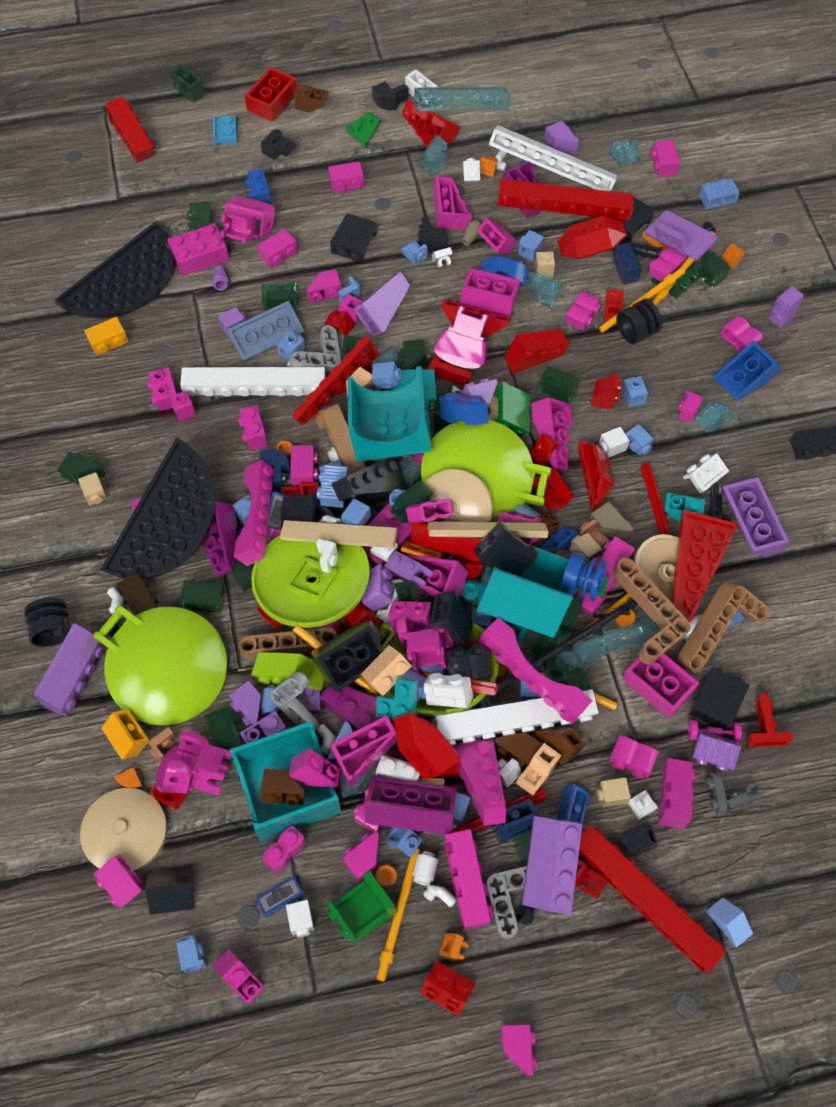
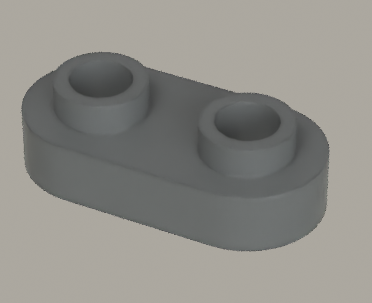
[706,772,727,814]

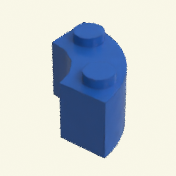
[480,256,530,287]
[439,392,488,425]

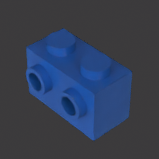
[245,168,271,204]

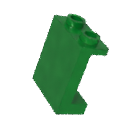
[493,382,530,437]
[326,871,397,944]

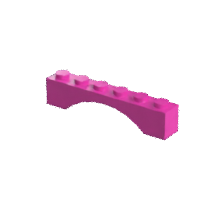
[234,459,274,566]
[479,617,593,724]

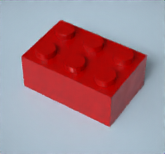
[244,67,297,122]

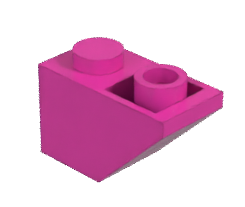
[307,269,341,303]
[289,748,340,787]
[342,831,380,883]
[212,949,265,1004]
[501,1025,537,1076]

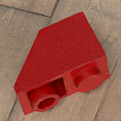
[591,374,622,409]

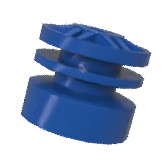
[561,551,607,602]

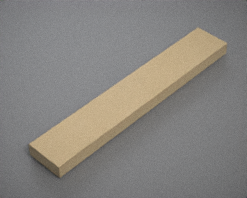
[280,520,398,548]
[427,522,548,538]

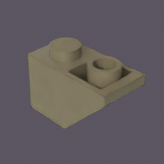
[589,502,633,539]

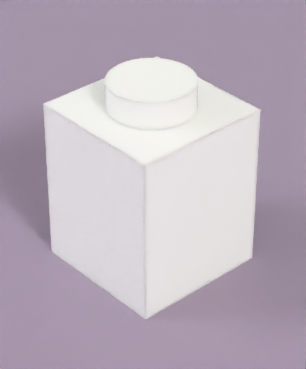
[598,427,629,458]
[286,900,314,937]

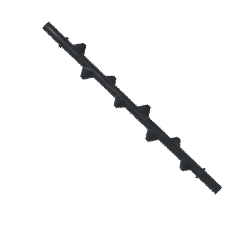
[497,599,638,693]

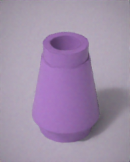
[212,266,229,290]

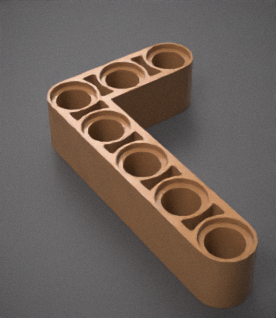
[316,404,365,475]
[613,558,691,664]
[678,582,770,672]
[239,628,337,687]

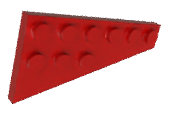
[292,336,384,426]
[671,510,739,622]

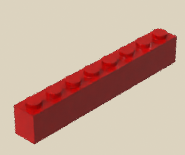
[497,179,633,221]
[579,825,726,975]

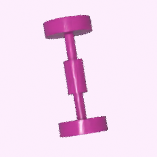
[687,719,742,742]

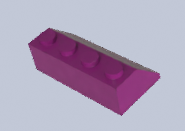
[364,775,457,835]

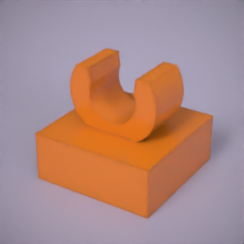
[480,155,498,177]
[722,243,745,268]
[439,933,468,959]

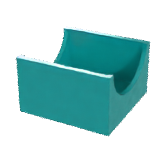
[348,366,432,462]
[477,543,573,638]
[230,721,342,842]

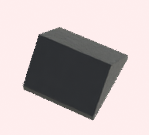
[145,865,194,915]

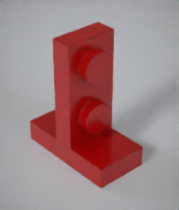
[427,353,472,386]
[746,693,793,748]

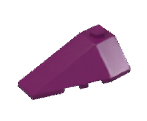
[203,502,237,577]

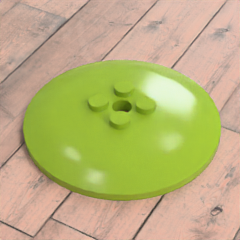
[251,535,370,628]

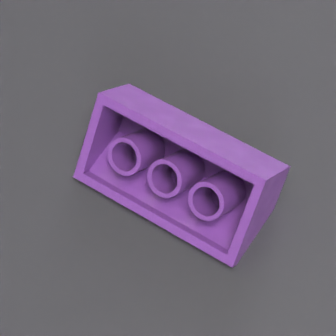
[722,477,789,557]
[34,623,105,717]
[522,816,582,914]

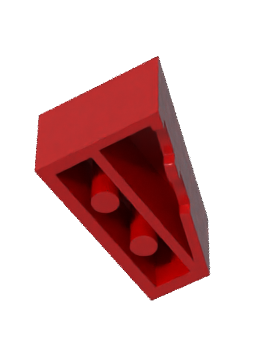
[504,329,570,374]

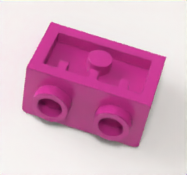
[388,601,432,632]

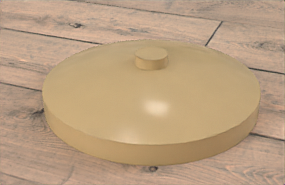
[417,469,493,522]
[632,534,679,602]
[80,788,167,872]

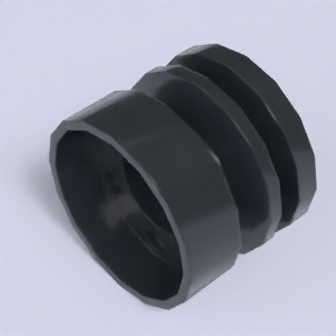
[616,299,662,345]
[24,597,71,647]

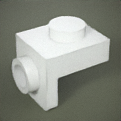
[463,158,480,182]
[316,539,338,573]

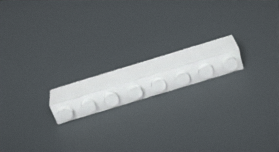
[489,125,617,191]
[180,367,326,396]
[431,689,598,745]

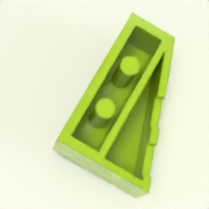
[252,652,324,691]

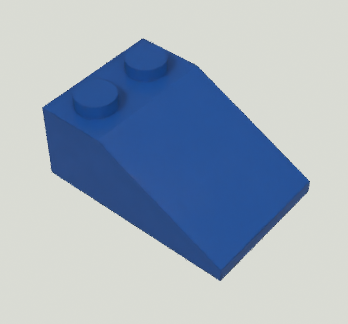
[713,341,781,401]

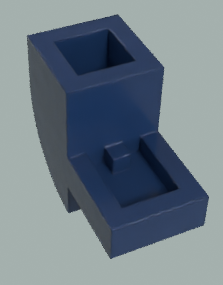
[259,449,291,491]

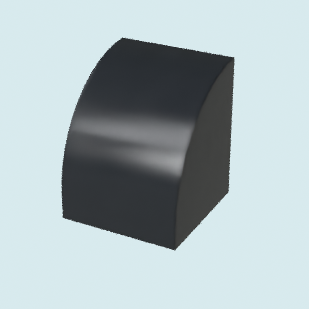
[621,824,658,854]

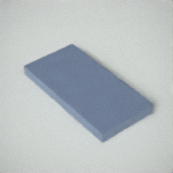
[226,301,305,362]

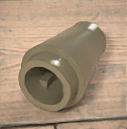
[461,220,481,246]

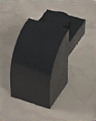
[372,81,408,111]
[261,129,296,160]
[418,216,448,253]

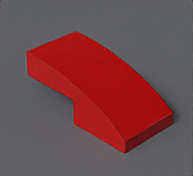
[604,289,624,321]
[529,433,558,475]
[281,482,318,497]
[575,859,608,900]

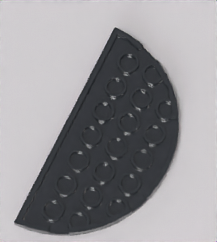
[54,221,175,318]
[100,437,216,579]

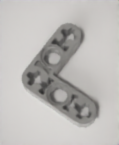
[289,325,341,371]
[270,672,319,731]
[486,866,527,940]

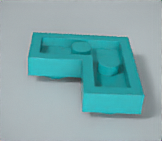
[376,678,418,720]

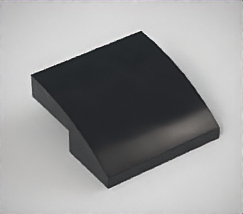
[281,495,319,530]

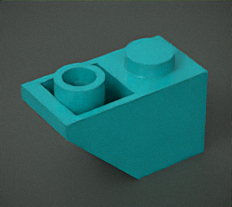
[664,493,705,523]

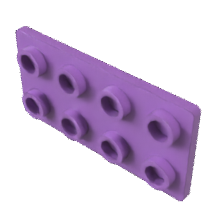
[645,210,718,261]

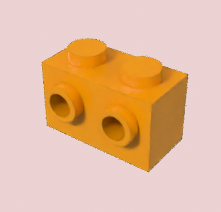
[84,317,128,356]
[101,709,149,760]

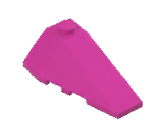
[531,397,572,471]

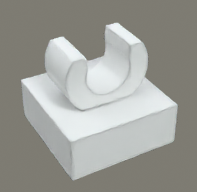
[432,248,452,268]
[371,543,398,562]
[497,758,522,788]
[628,790,658,820]

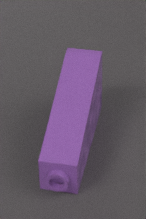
[353,272,410,337]

